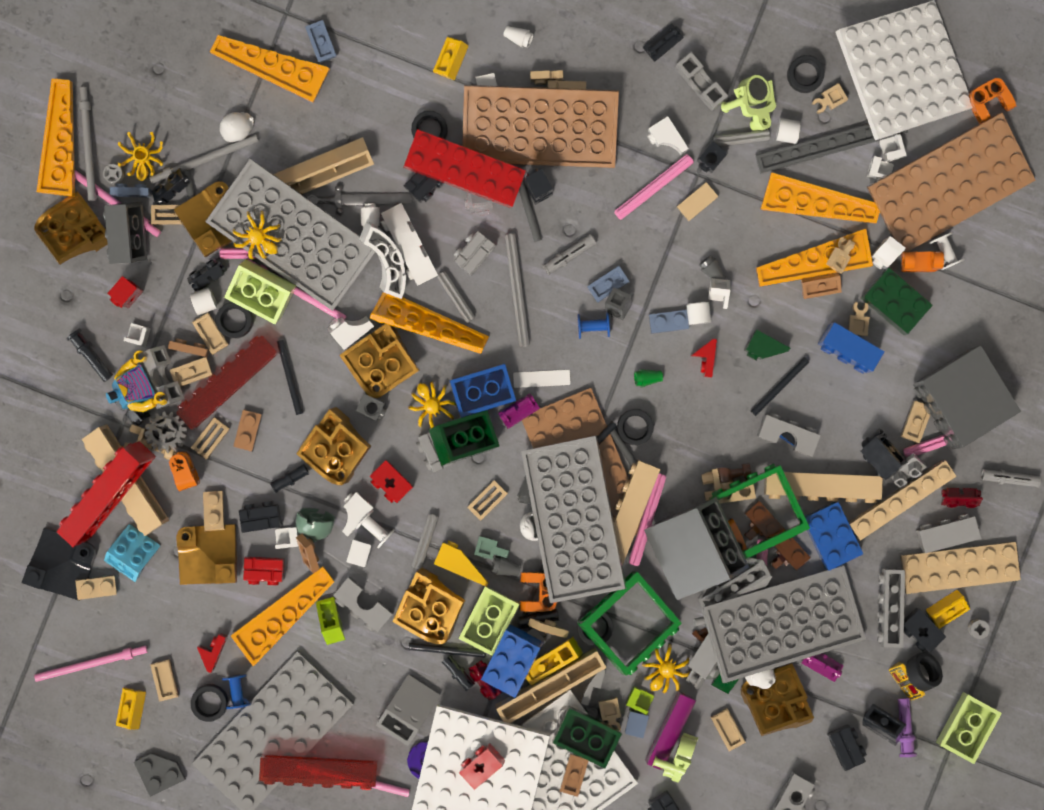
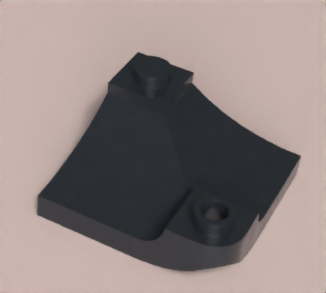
[21,527,96,601]

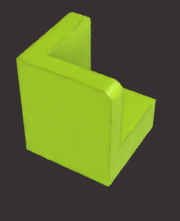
[626,686,654,715]

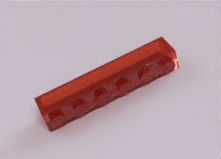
[176,335,279,430]
[259,754,378,790]

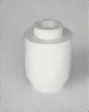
[361,204,380,228]

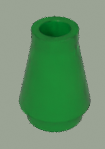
[634,369,663,388]

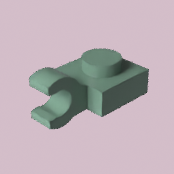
[474,536,510,560]

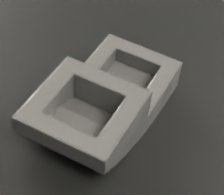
[580,669,605,705]

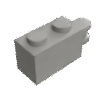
[686,634,720,689]

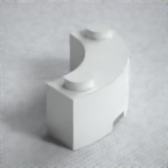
[381,203,438,286]
[359,221,406,299]

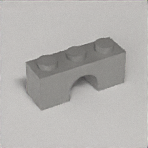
[675,52,728,112]
[138,345,184,409]
[757,413,821,457]
[333,577,393,632]

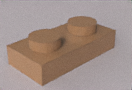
[801,272,842,299]
[168,338,209,357]
[233,410,262,452]
[296,534,320,573]
[559,753,588,797]

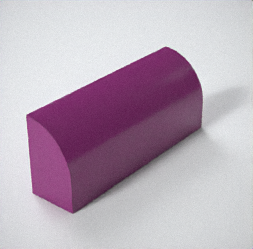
[645,691,697,770]

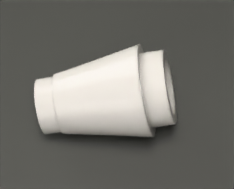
[504,26,533,48]

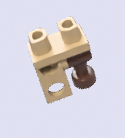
[701,463,756,503]

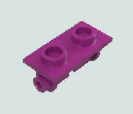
[498,393,540,429]
[801,653,844,682]

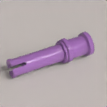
[897,698,917,757]

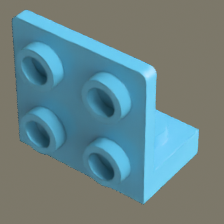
[104,524,160,582]

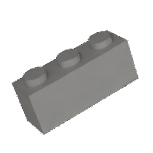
[916,513,981,554]

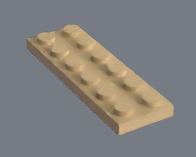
[901,542,1021,594]

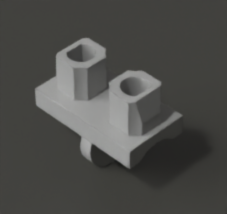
[891,453,927,488]

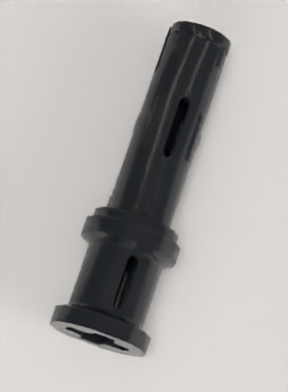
[66,328,113,382]

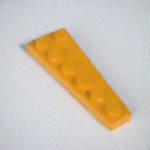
[210,35,330,103]
[36,78,75,197]
[760,172,880,224]
[756,229,873,287]
[370,292,489,354]
[231,566,335,666]

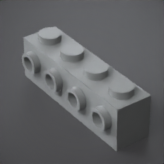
[877,568,905,648]

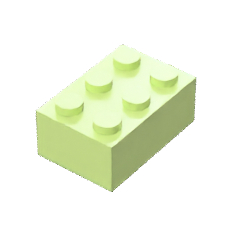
[224,259,296,324]
[459,586,519,656]
[936,692,1002,764]

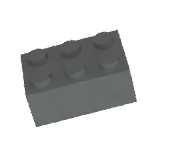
[103,202,147,264]

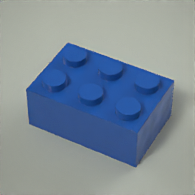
[818,322,885,374]
[450,364,516,418]
[805,501,863,571]
[481,625,544,698]

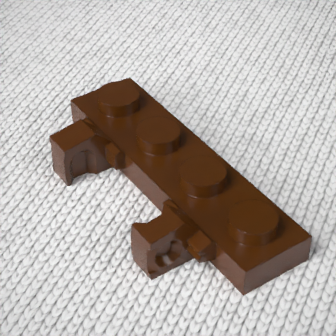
[744,501,811,571]

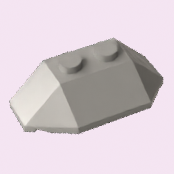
[698,558,772,607]

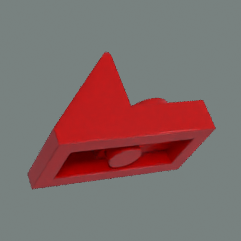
[691,339,717,378]
[197,633,228,673]

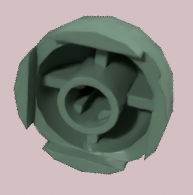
[296,508,335,542]

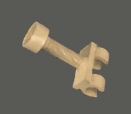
[123,425,177,460]

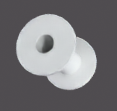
[929,232,965,270]
[356,510,395,549]

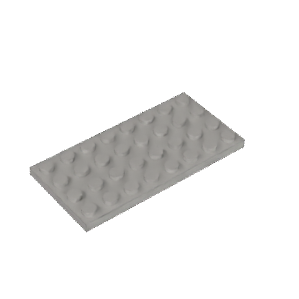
[205,158,375,311]
[521,436,627,603]
[701,566,866,683]
[192,651,354,810]

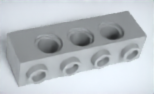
[771,771,815,810]

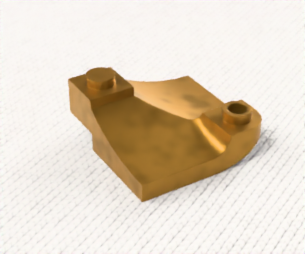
[174,181,233,258]
[34,191,108,265]
[339,324,419,398]
[296,407,371,485]
[176,524,237,585]
[392,567,466,644]
[740,663,814,737]

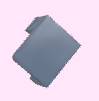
[625,709,649,738]

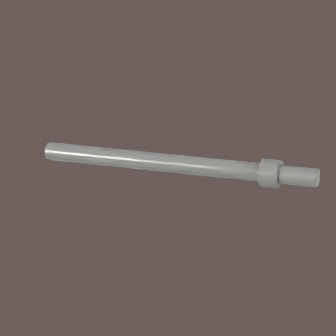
[79,87,96,201]
[149,135,259,184]

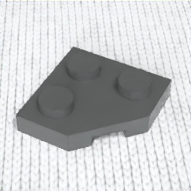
[134,753,186,797]

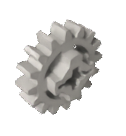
[145,411,187,453]

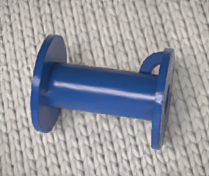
[577,312,610,339]
[222,674,251,709]

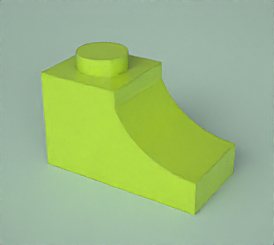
[316,597,345,645]

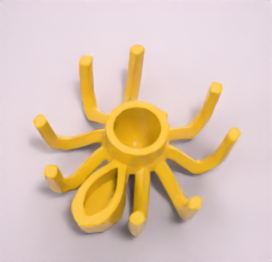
[118,132,163,181]
[232,210,282,260]
[408,381,457,428]
[642,644,691,694]

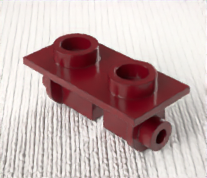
[941,487,983,508]
[468,660,502,700]

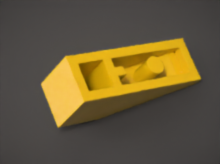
[434,540,489,587]
[526,637,583,685]

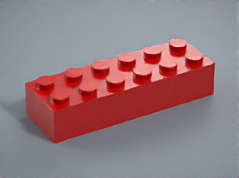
[403,129,526,208]
[56,441,156,547]

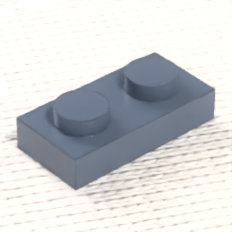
[305,20,337,63]
[110,184,152,198]
[587,266,630,303]
[649,310,690,334]

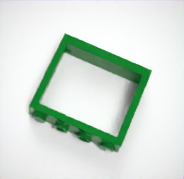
[709,463,810,559]
[577,571,682,676]

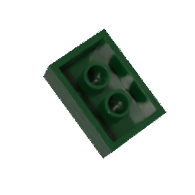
[861,268,933,335]
[429,410,500,466]
[552,706,622,769]

